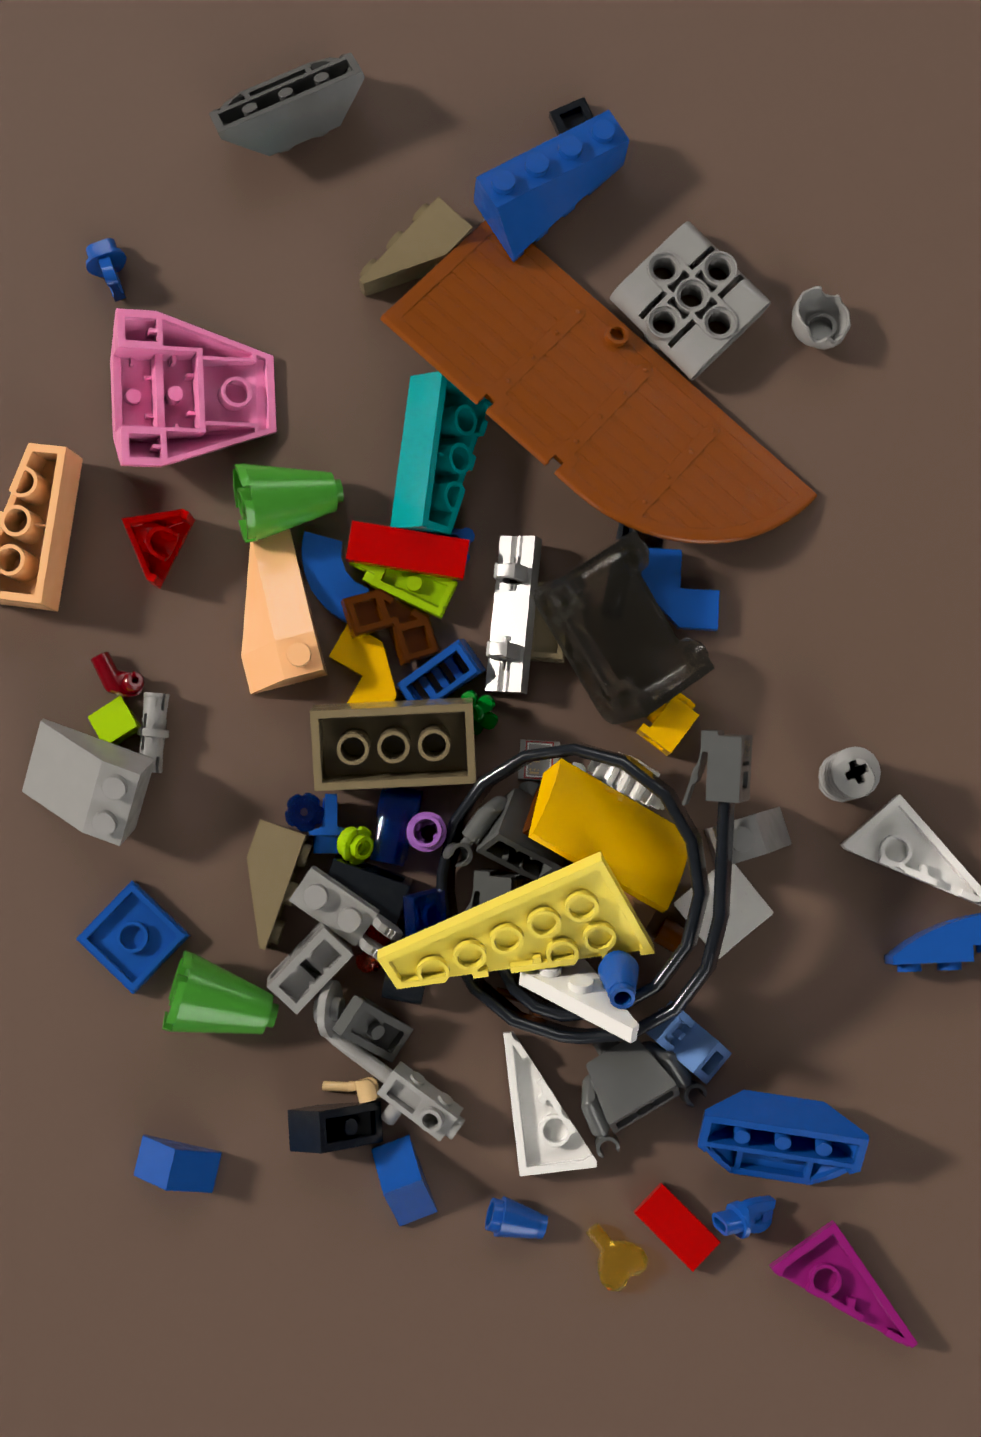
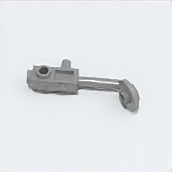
[313,980,465,1141]

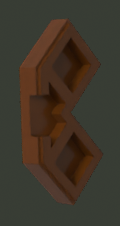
[341,589,440,666]

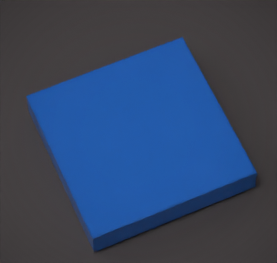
[76,880,191,994]

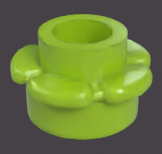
[337,826,374,865]

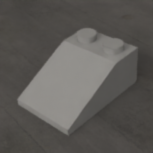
[22,718,155,846]

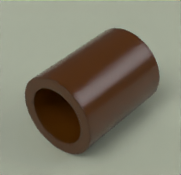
[653,917,685,953]

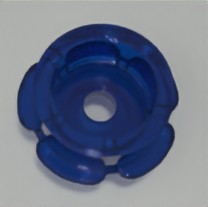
[285,793,324,832]

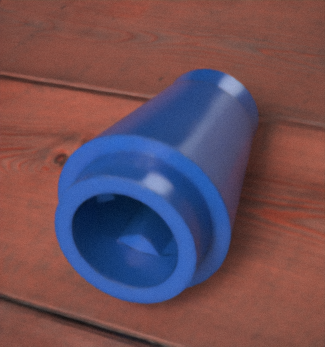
[598,950,639,1009]
[485,1196,548,1239]

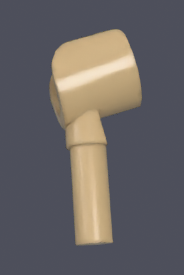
[322,1077,380,1103]

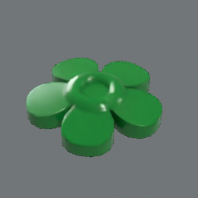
[461,690,498,735]

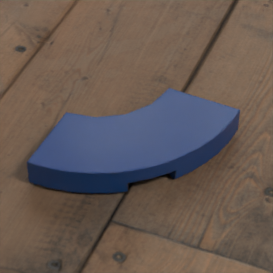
[302,531,370,623]

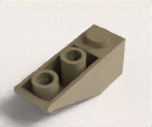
[359,196,473,297]
[247,819,313,950]

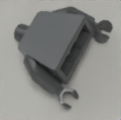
[443,781,567,881]
[581,1038,707,1158]

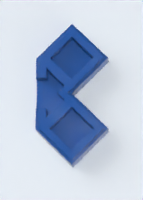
[640,548,720,631]

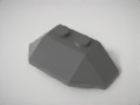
[209,52,365,156]

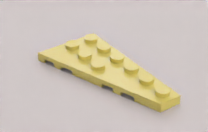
[377,851,655,989]

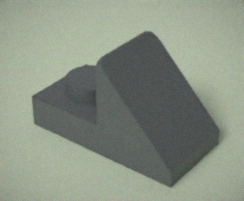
[332,994,414,1063]

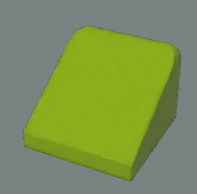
[88,696,141,745]

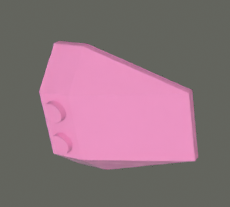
[110,308,277,467]

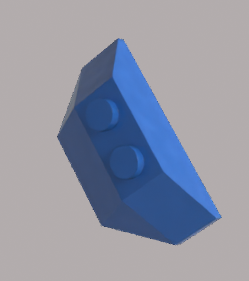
[698,1090,869,1185]

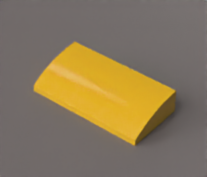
[528,758,688,913]

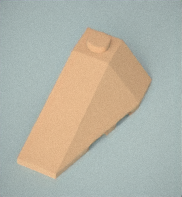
[241,529,328,695]

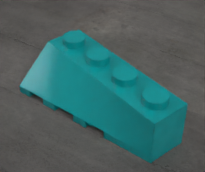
[390,371,492,536]

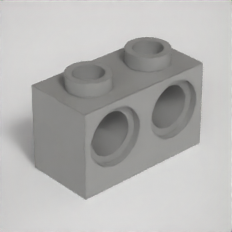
[267,922,353,1014]

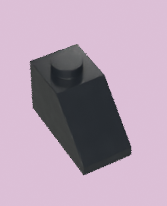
[288,1101,383,1154]

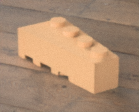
[0,443,83,612]

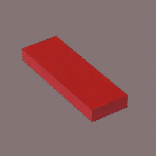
[346,520,470,581]

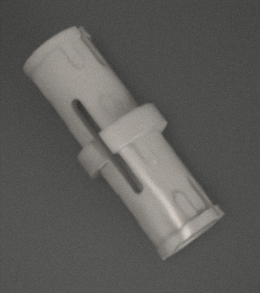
[137,692,170,773]

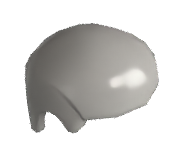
[791,286,851,350]

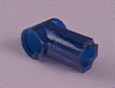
[370,787,423,866]

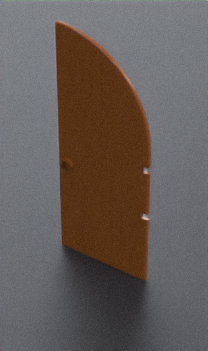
[380,220,817,544]

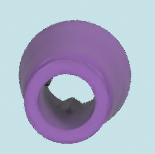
[406,812,447,852]

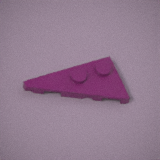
[769,1220,918,1348]

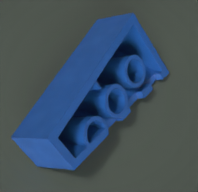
[473,110,630,263]

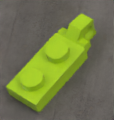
[349,562,458,620]

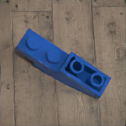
[884,913,981,972]

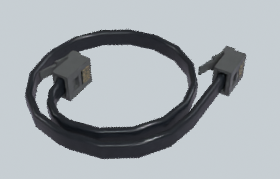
[436,730,753,1044]

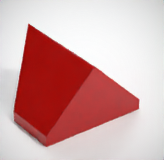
[121,509,195,589]

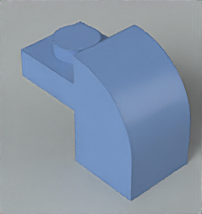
[646,1001,732,1085]

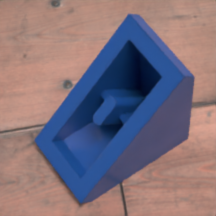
[134,1134,222,1193]
[371,1134,438,1226]

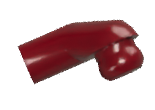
[91,652,145,698]

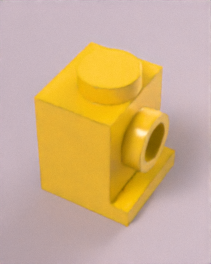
[636,692,699,756]

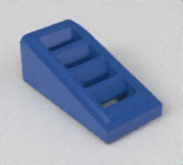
[396,638,486,700]

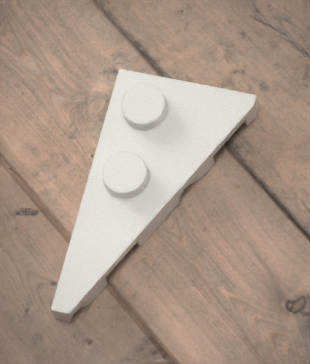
[840,794,981,906]
[519,958,639,1043]
[503,1031,597,1176]

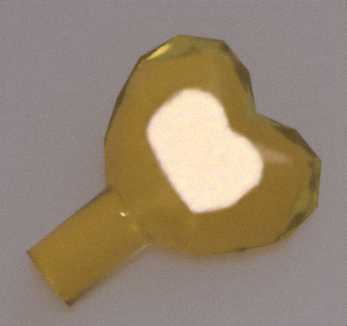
[586,1223,648,1291]

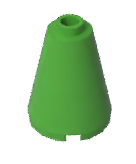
[233,463,344,543]
[162,950,279,1034]

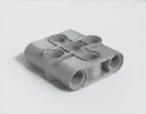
[609,221,771,380]

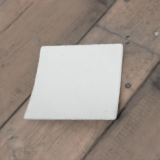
[674,864,773,959]

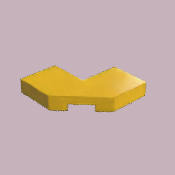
[329,624,398,703]

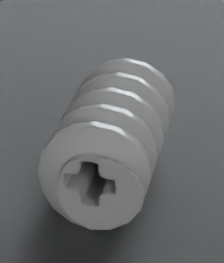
[818,746,881,802]

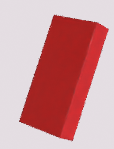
[633,1182,721,1272]

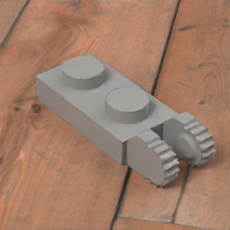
[288,865,403,960]

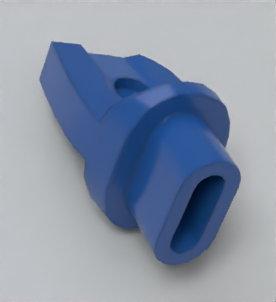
[86,238,127,302]
[308,794,345,853]
[712,1195,776,1239]

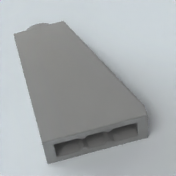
[704,806,792,864]

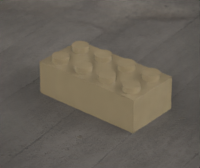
[310,697,476,791]

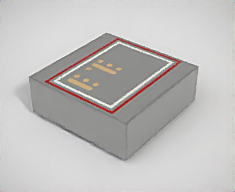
[518,739,560,781]

